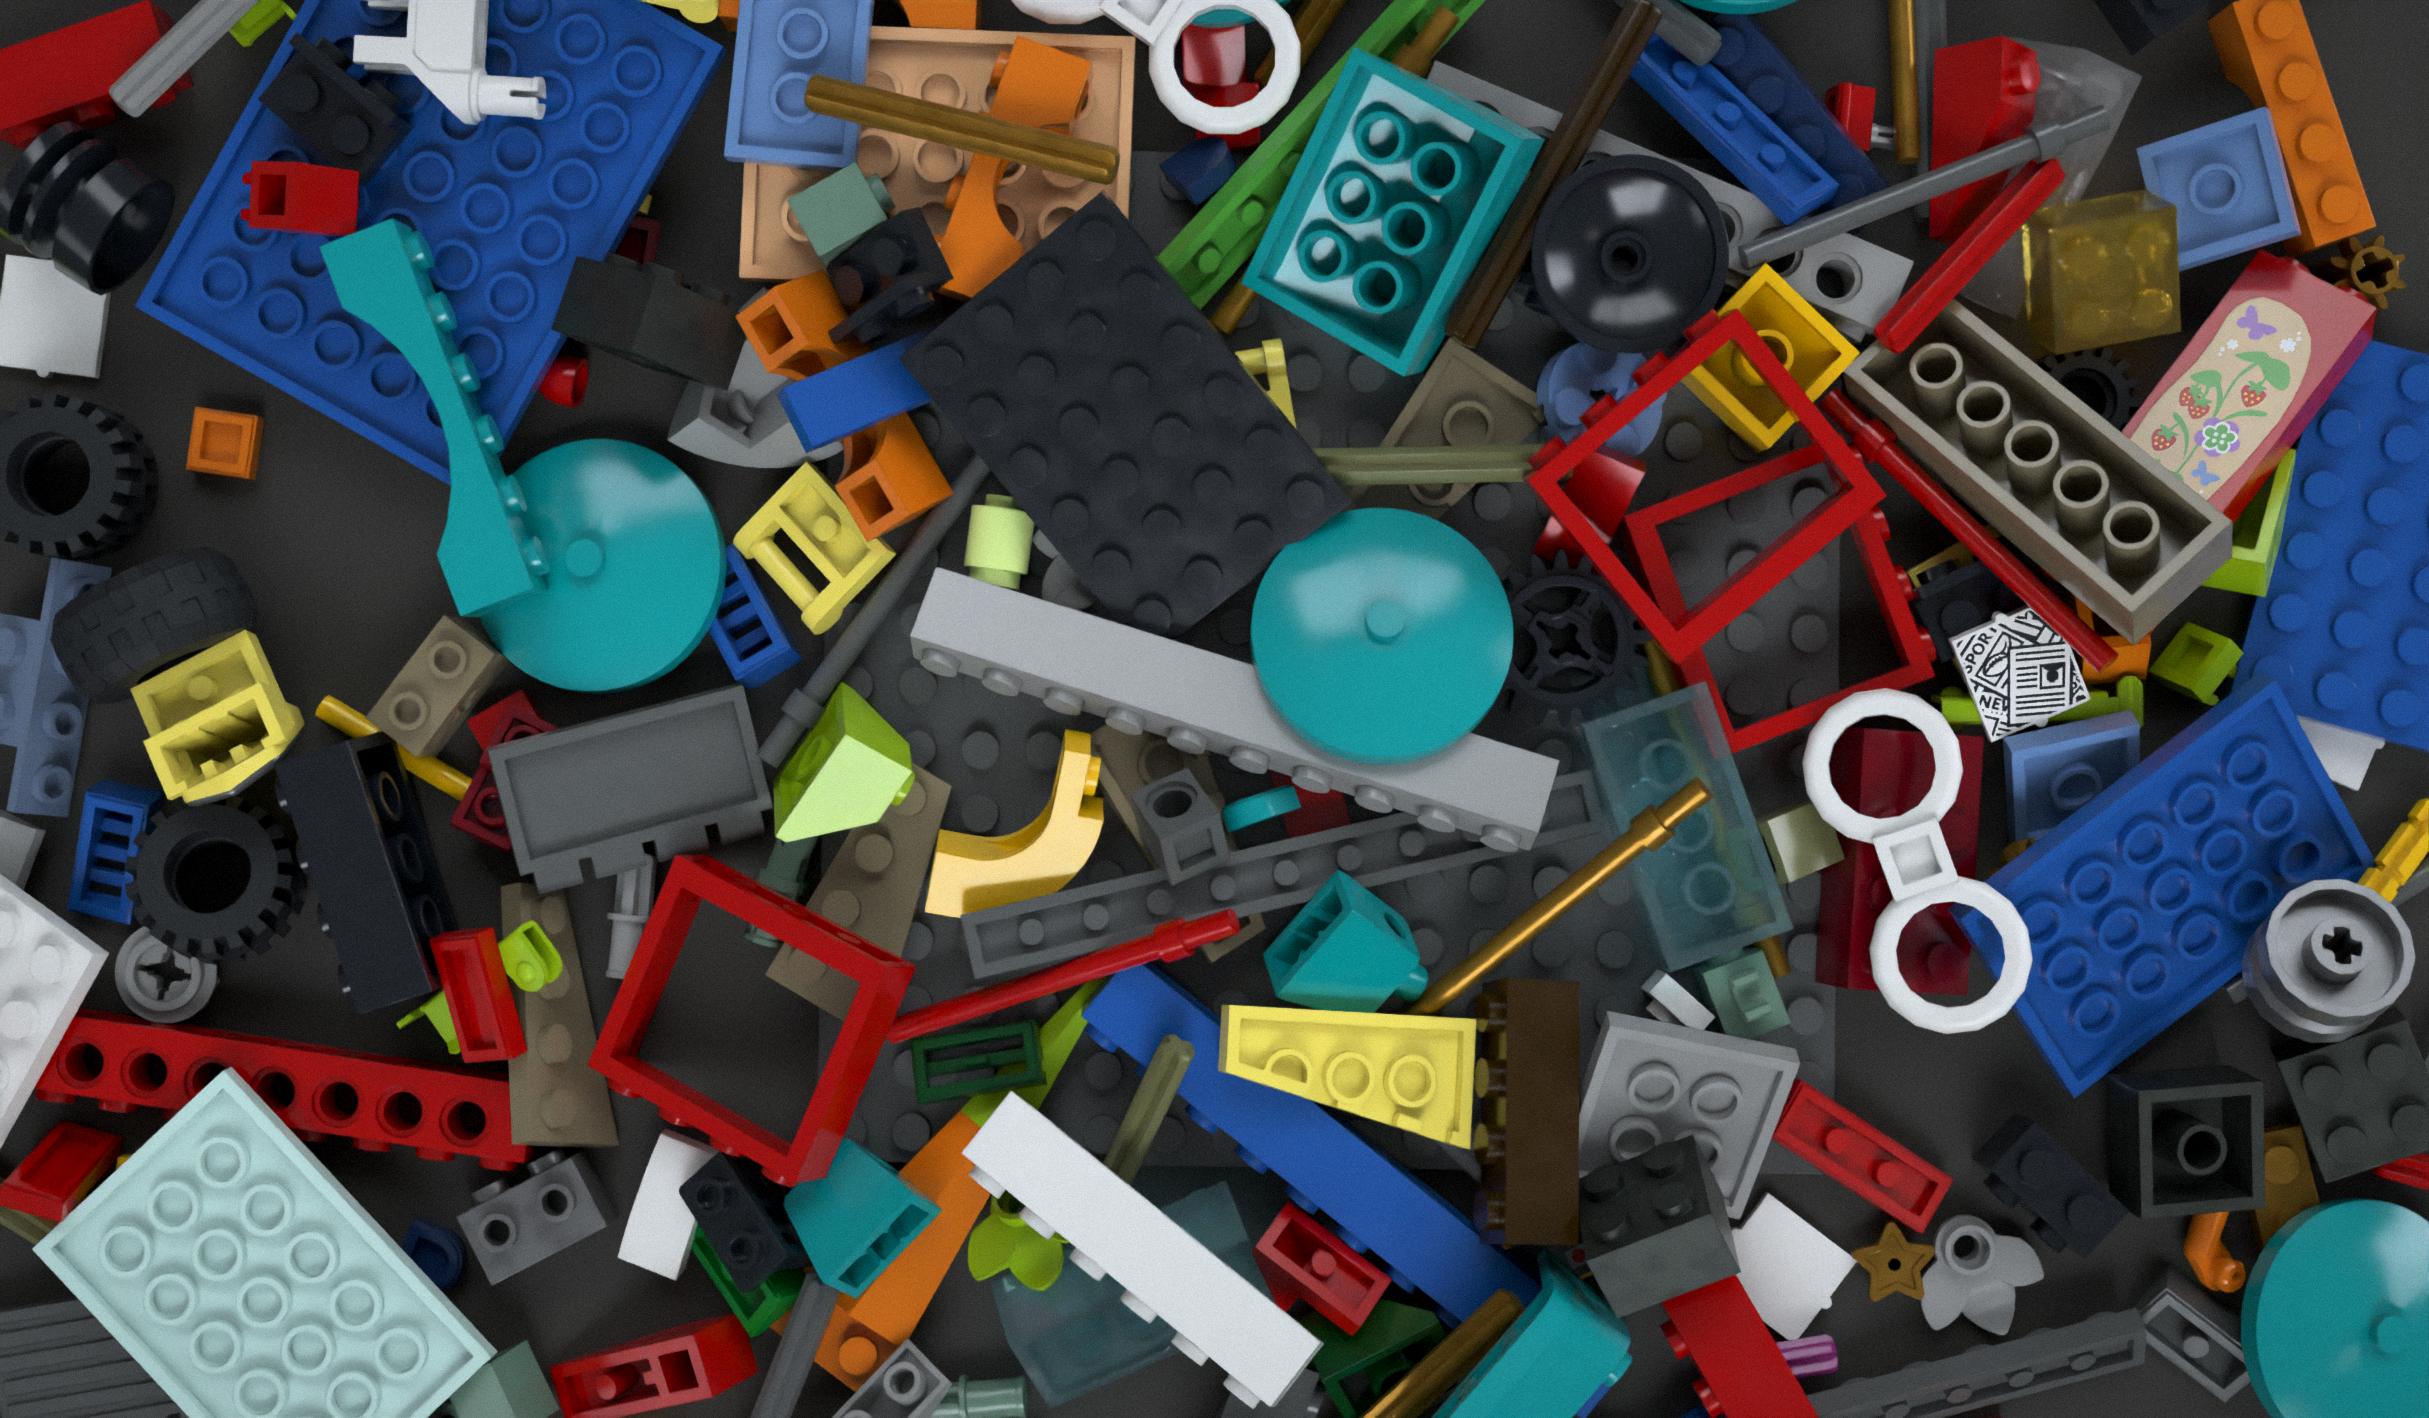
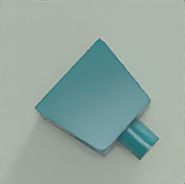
[1263,869,1428,1013]
[783,1138,942,1299]

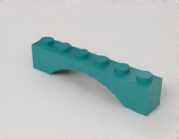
[319,218,550,617]

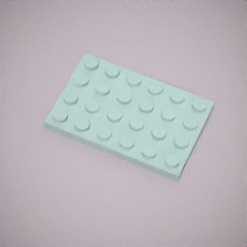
[32,1067,498,1418]

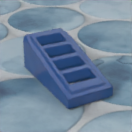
[709,544,803,690]
[67,780,164,925]

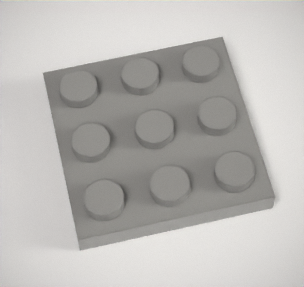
[1579,1011,1800,1220]

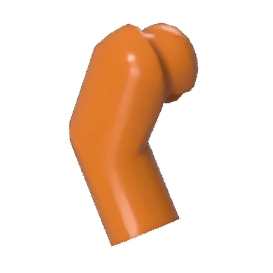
[2183,1212,2246,1293]

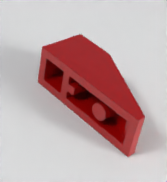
[1929,36,2040,245]
[549,1312,759,1418]

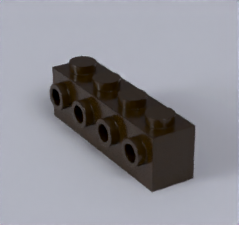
[1473,978,1580,1246]

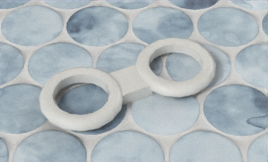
[1011,0,1301,134]
[1802,688,2033,1034]

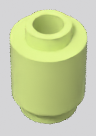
[964,494,1034,590]

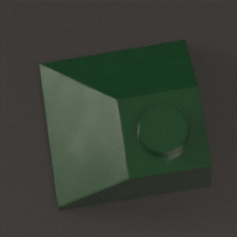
[1296,1299,1467,1418]

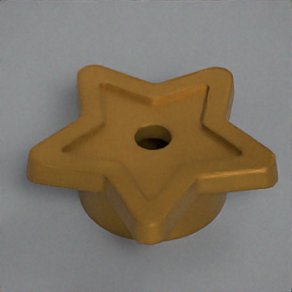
[1851,1220,1935,1302]

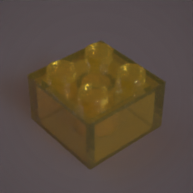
[2022,189,2181,355]

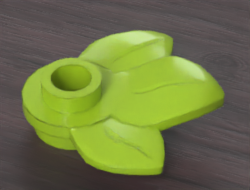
[968,1190,1070,1291]

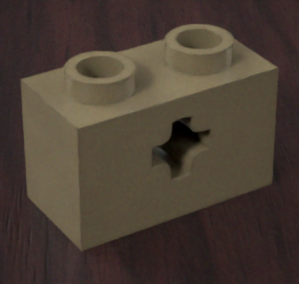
[365,615,510,757]

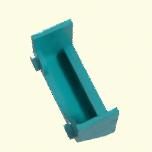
[1431,1248,1632,1418]

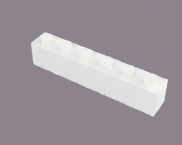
[962,1091,1324,1409]

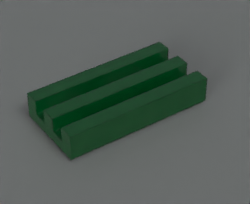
[910,1018,1047,1105]

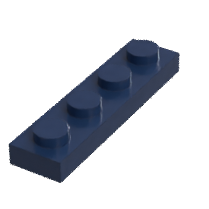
[1708,13,1892,236]

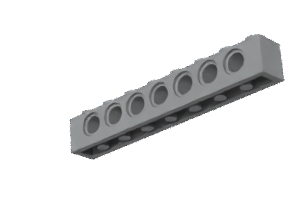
[1427,60,1914,345]

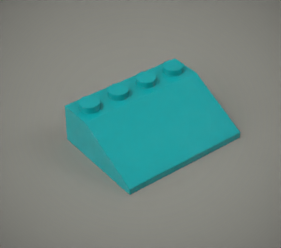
[1241,47,1545,377]

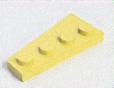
[1218,1005,1477,1150]

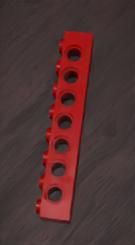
[34,1008,540,1171]

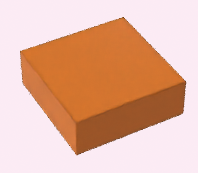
[186,407,265,481]

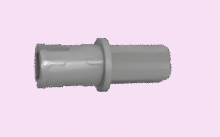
[606,853,658,979]

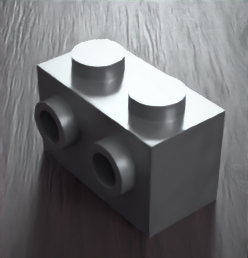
[457,1147,619,1286]

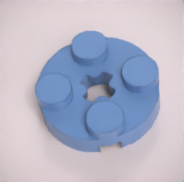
[1536,341,1667,458]

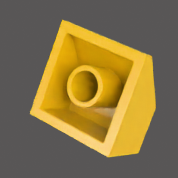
[1680,263,1860,453]

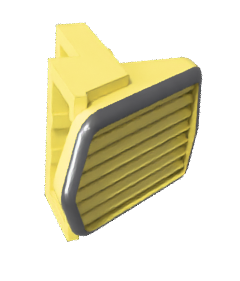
[130,630,305,807]

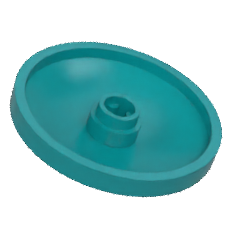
[479,439,727,695]
[1250,508,1514,765]
[2241,1198,2429,1418]

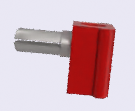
[1824,82,1895,153]

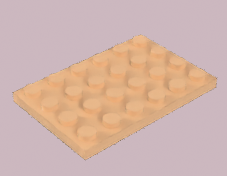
[739,26,1136,285]

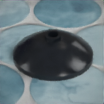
[1530,154,1729,354]

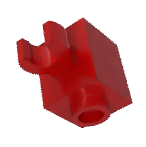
[240,161,359,237]

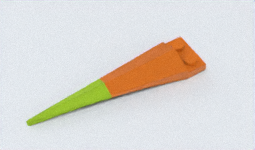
[770,976,1106,1392]

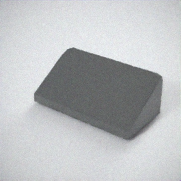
[2134,1264,2251,1403]

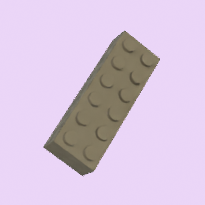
[1843,299,2232,646]

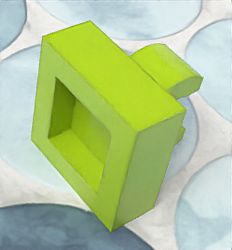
[2148,621,2244,706]

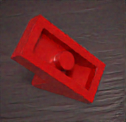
[1251,1201,1392,1336]

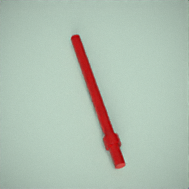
[1819,389,2119,673]
[886,908,1240,1044]

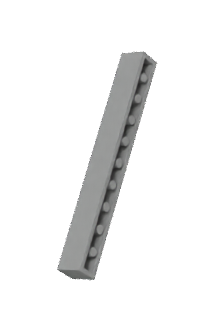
[910,567,1560,852]

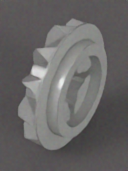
[115,926,221,1023]

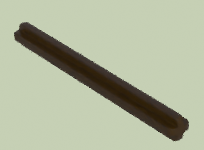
[1444,0,1662,348]

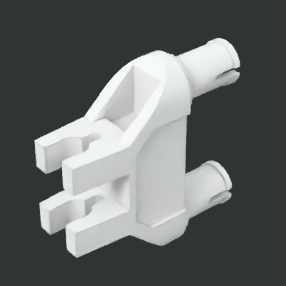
[353,0,547,125]

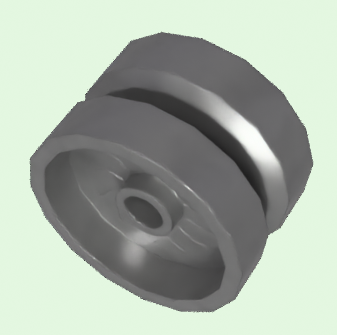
[2241,879,2416,1043]

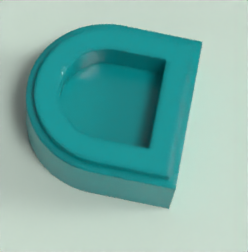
[1220,784,1301,833]

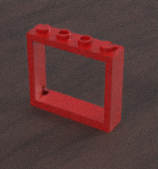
[1522,308,1887,664]
[1618,434,1936,759]
[587,855,916,1187]

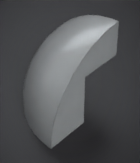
[667,287,844,468]

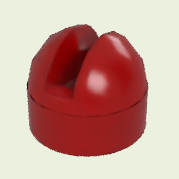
[539,354,589,408]

